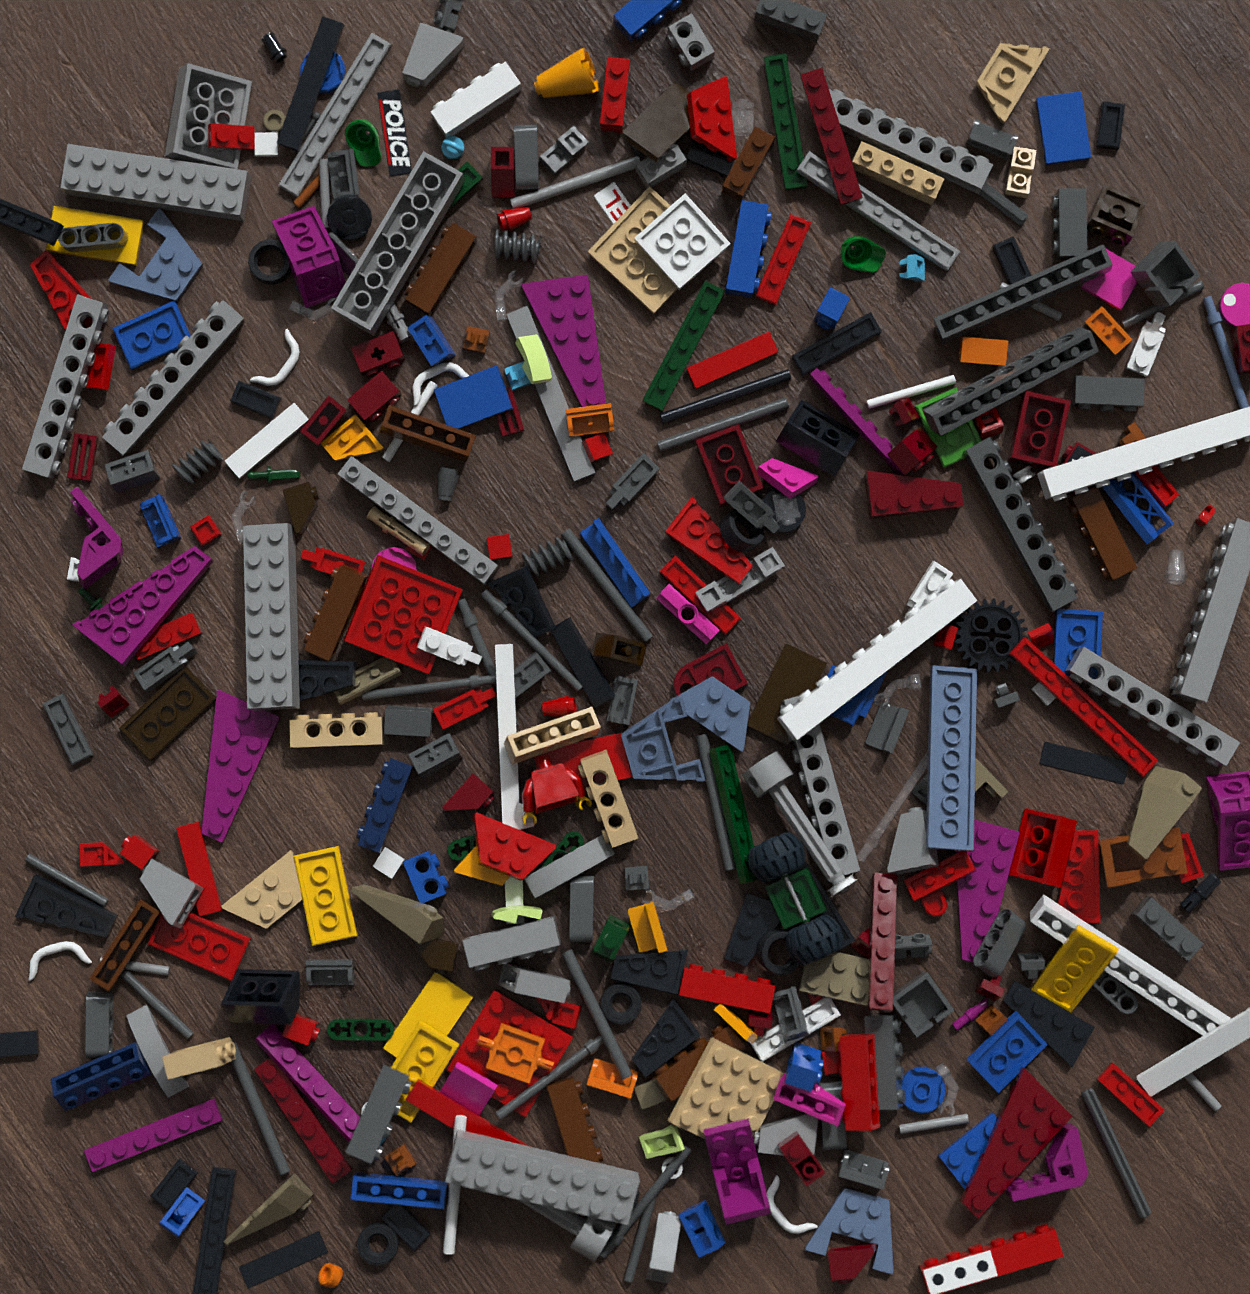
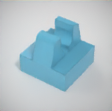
[900,254,925,282]
[504,361,531,391]

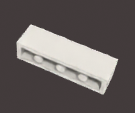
[431,61,522,138]

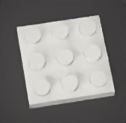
[634,193,731,290]

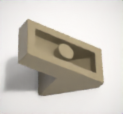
[975,758,1008,798]

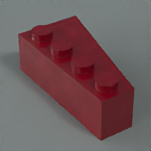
[864,471,963,519]

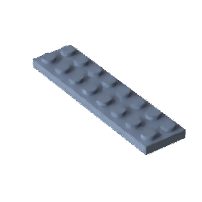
[926,665,977,852]

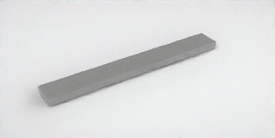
[278,33,392,197]
[796,151,960,272]
[506,306,595,482]

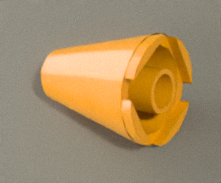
[534,48,599,98]

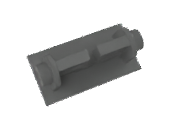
[433,0,463,33]
[894,933,933,959]

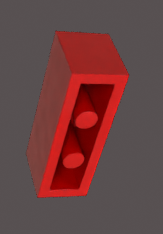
[600,57,630,133]

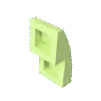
[515,334,552,384]
[492,905,543,923]

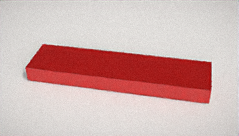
[755,214,811,306]
[687,331,779,389]
[660,555,741,635]
[176,821,223,917]

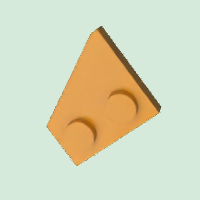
[321,414,384,461]
[454,845,510,886]

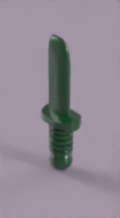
[247,466,301,484]
[78,587,104,612]

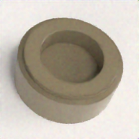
[263,110,286,134]

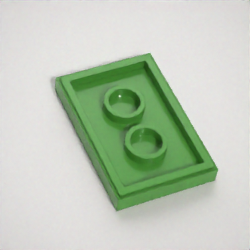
[915,387,982,468]

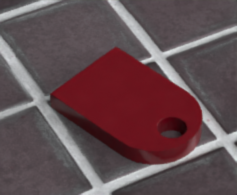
[674,643,748,696]

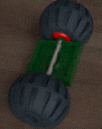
[748,832,843,965]

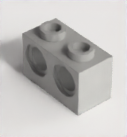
[667,13,715,71]
[636,144,687,188]

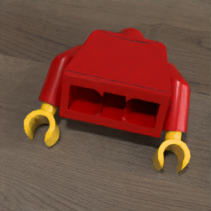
[522,755,592,825]

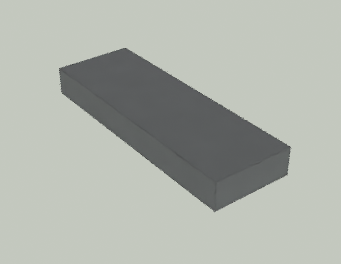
[42,693,94,765]

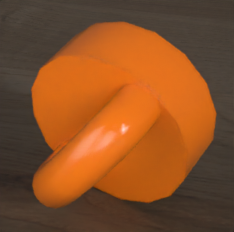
[318,1263,343,1288]

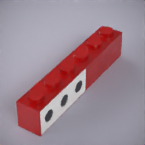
[919,1224,1064,1294]

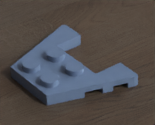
[108,208,203,302]
[621,695,706,781]
[805,1187,893,1274]

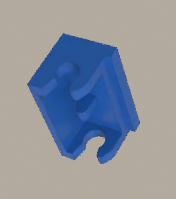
[408,315,456,366]
[140,494,181,548]

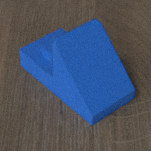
[159,1187,205,1237]

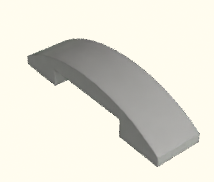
[695,547,785,612]
[524,835,615,898]
[126,1004,189,1097]

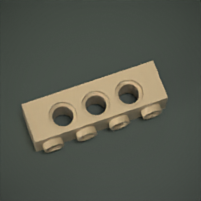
[852,141,945,205]
[504,707,601,764]
[289,712,384,748]
[578,749,638,848]

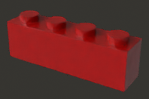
[679,964,775,1013]
[838,1034,880,1131]

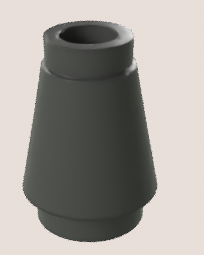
[437,467,460,501]

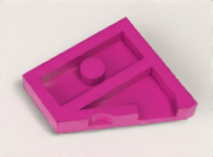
[757,458,819,499]

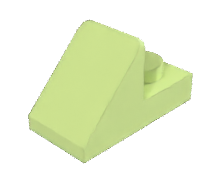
[639,1124,684,1159]

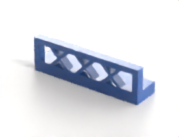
[1102,473,1174,544]
[580,518,650,608]

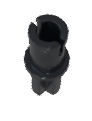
[1179,873,1221,914]

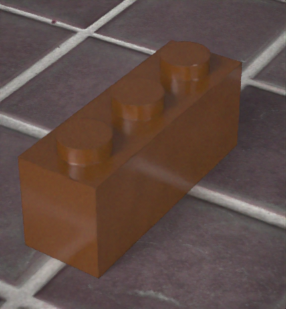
[721,126,775,202]

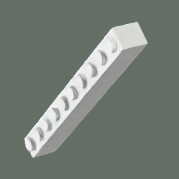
[1037,407,1250,502]
[777,579,977,740]
[1030,894,1231,1036]

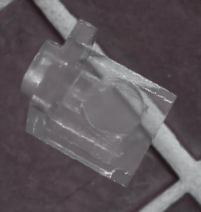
[731,99,754,135]
[772,494,801,526]

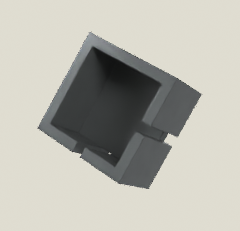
[1130,241,1200,306]
[893,971,955,1037]

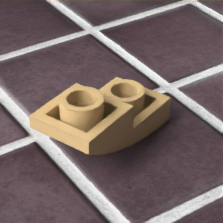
[1005,146,1036,198]

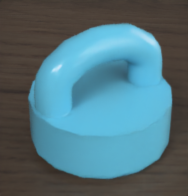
[442,136,465,160]

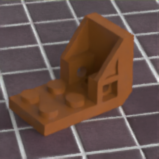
[1100,827,1187,887]

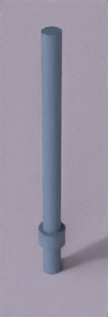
[1203,296,1249,409]

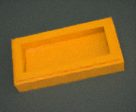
[714,1004,758,1044]

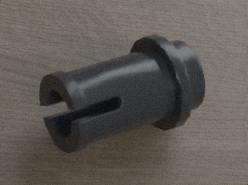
[261,32,287,63]

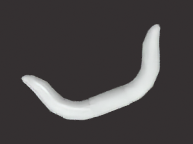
[250,329,300,386]
[412,363,469,406]
[29,941,92,981]
[766,1175,818,1234]

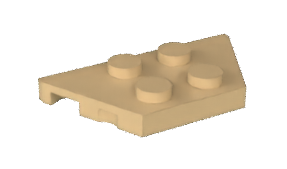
[976,43,1049,124]
[221,850,302,929]

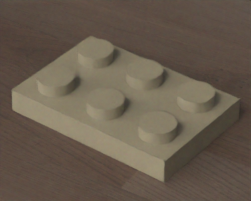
[799,952,870,1007]

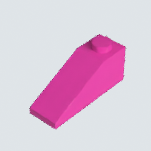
[773,1072,846,1126]

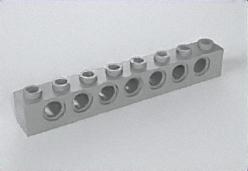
[829,89,993,194]
[22,294,109,479]
[102,300,245,456]
[338,456,499,586]
[1065,647,1240,767]
[780,696,860,875]

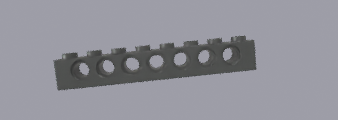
[933,244,1113,344]
[922,327,1099,436]
[963,437,1077,612]

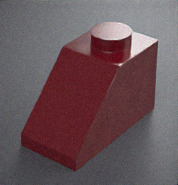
[442,773,494,810]
[828,1244,877,1284]

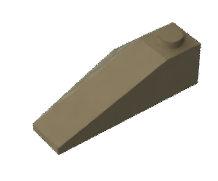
[1127,766,1202,861]
[351,884,444,944]
[224,1173,313,1245]

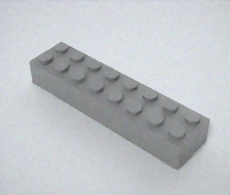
[60,144,251,221]
[331,151,465,336]
[1170,518,1250,704]
[243,523,300,711]
[445,1129,640,1225]

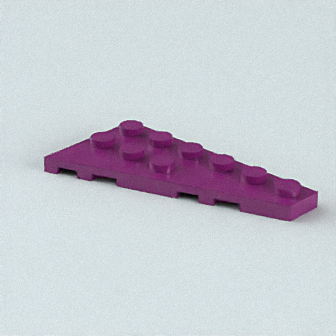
[521,275,606,407]
[72,546,214,667]
[201,689,281,843]
[955,819,1020,962]

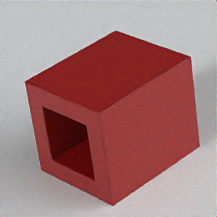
[119,835,159,870]
[282,1014,320,1046]

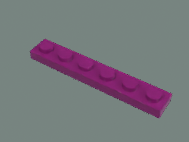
[809,368,904,475]
[254,1024,361,1142]
[84,1098,223,1172]

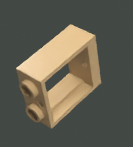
[162,1037,236,1079]

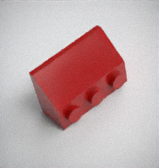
[1009,808,1077,888]

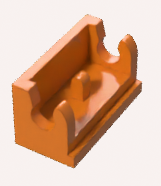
[1085,306,1133,355]
[959,336,1008,366]
[566,403,614,437]
[587,1058,638,1099]

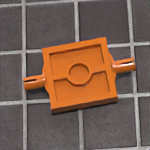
[477,1023,554,1083]

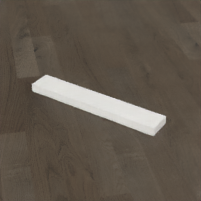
[1137,1008,1250,1097]

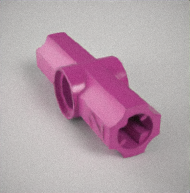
[656,584,720,645]

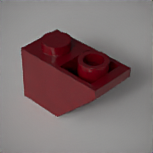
[491,147,515,198]
[778,1130,826,1186]

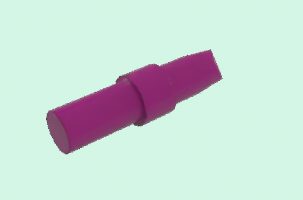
[952,998,988,1031]

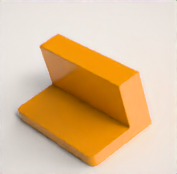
[628,902,668,953]

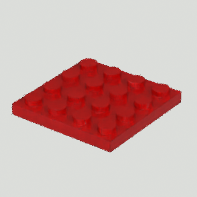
[343,555,463,674]
[447,989,573,1117]

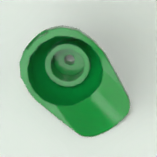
[344,119,382,167]
[840,236,886,272]

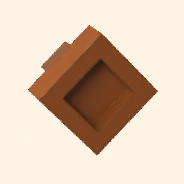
[463,326,490,354]
[1118,422,1146,446]
[976,1004,1008,1036]
[820,1026,847,1052]
[384,1143,417,1176]

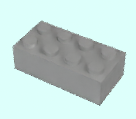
[463,916,561,970]

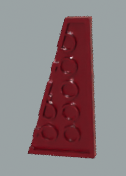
[960,1067,1073,1219]

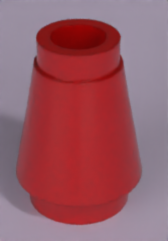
[497,207,532,232]
[542,695,577,717]

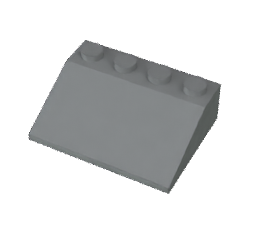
[165,63,252,169]

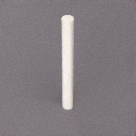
[866,375,956,409]
[382,381,438,462]

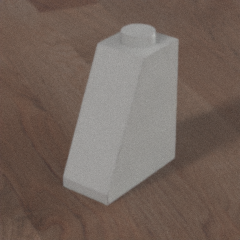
[402,22,465,87]
[887,807,939,875]
[140,859,204,928]
[498,963,570,1003]
[754,1112,818,1156]
[646,1211,681,1283]

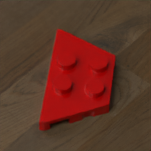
[687,76,737,162]
[472,812,557,881]

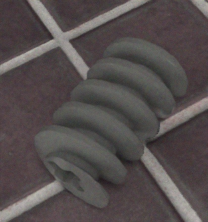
[494,229,542,264]
[171,437,224,484]
[521,537,573,577]

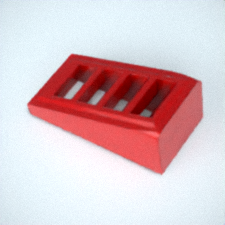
[973,407,1004,440]

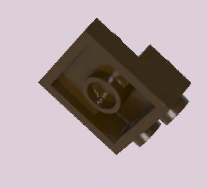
[1087,185,1146,246]

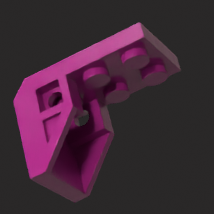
[272,206,346,308]
[70,486,123,589]
[1206,771,1250,871]
[703,1118,771,1224]
[1005,1122,1089,1201]

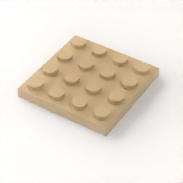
[588,186,678,314]
[668,1037,785,1139]

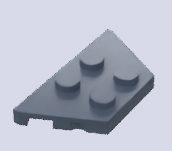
[670,676,750,752]

